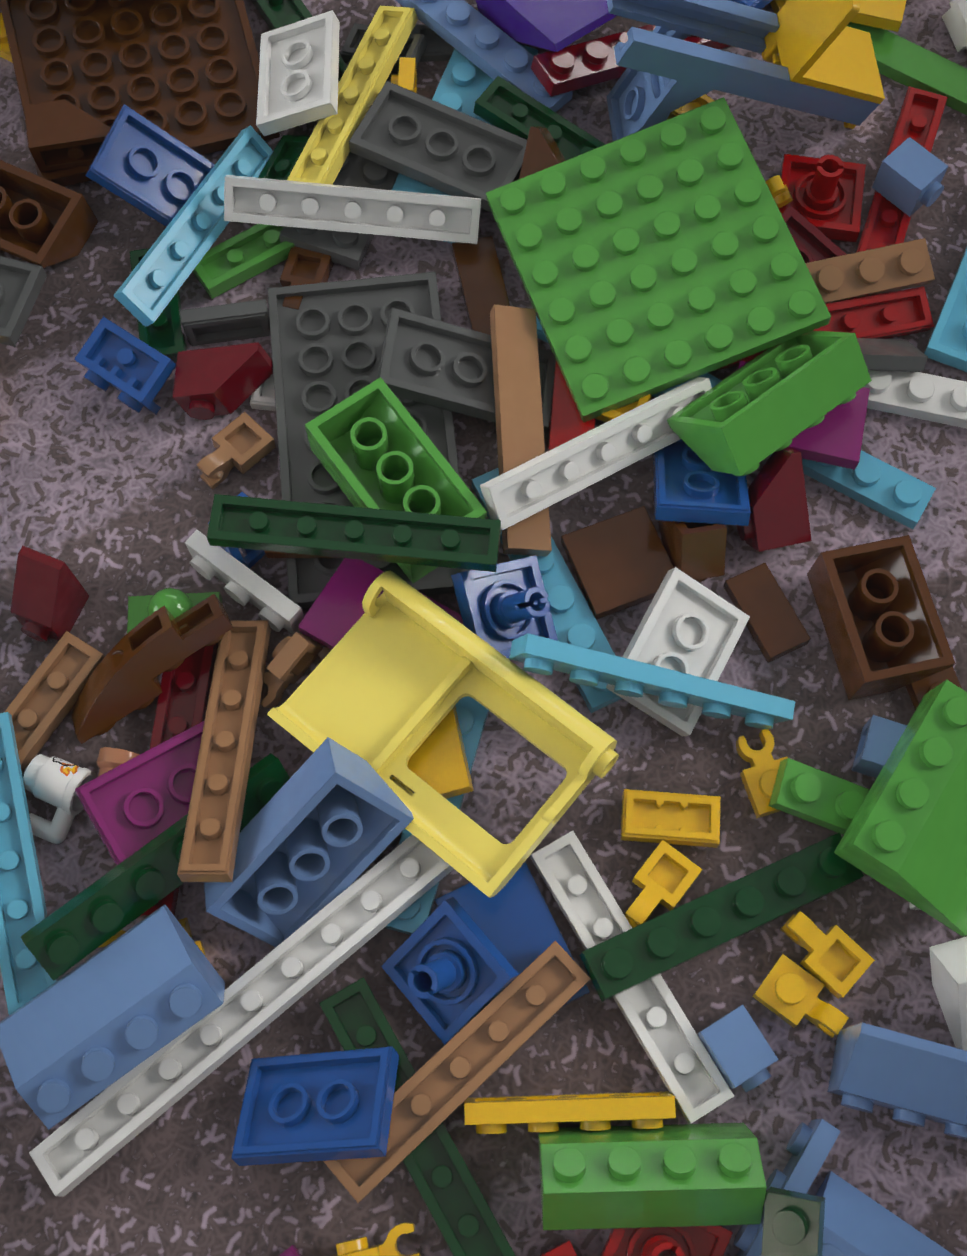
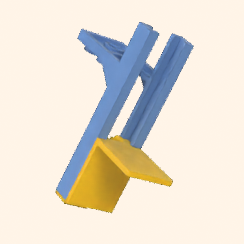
[606,0,885,141]

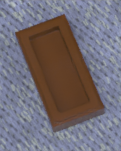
[723,563,811,663]

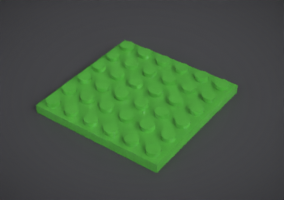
[486,97,831,423]

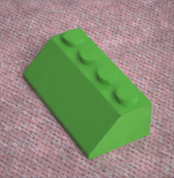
[667,331,872,476]
[305,377,487,584]
[538,1122,767,1230]

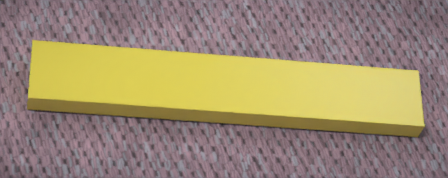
[287,6,418,185]

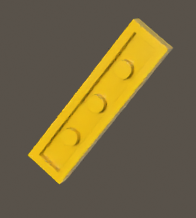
[464,1091,676,1134]

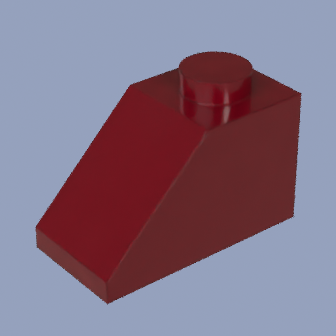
[173,342,273,420]
[737,446,812,552]
[10,546,89,643]

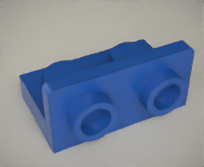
[74,316,176,415]

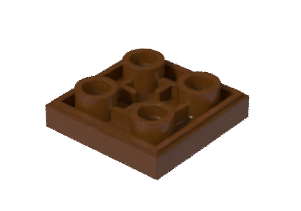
[561,506,674,620]

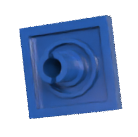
[451,555,558,658]
[381,897,519,1045]

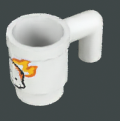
[23,754,97,844]

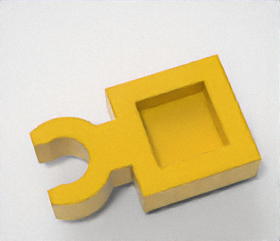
[736,729,788,818]

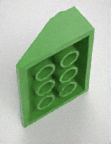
[834,680,967,937]

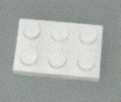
[256,10,340,136]
[606,567,750,737]

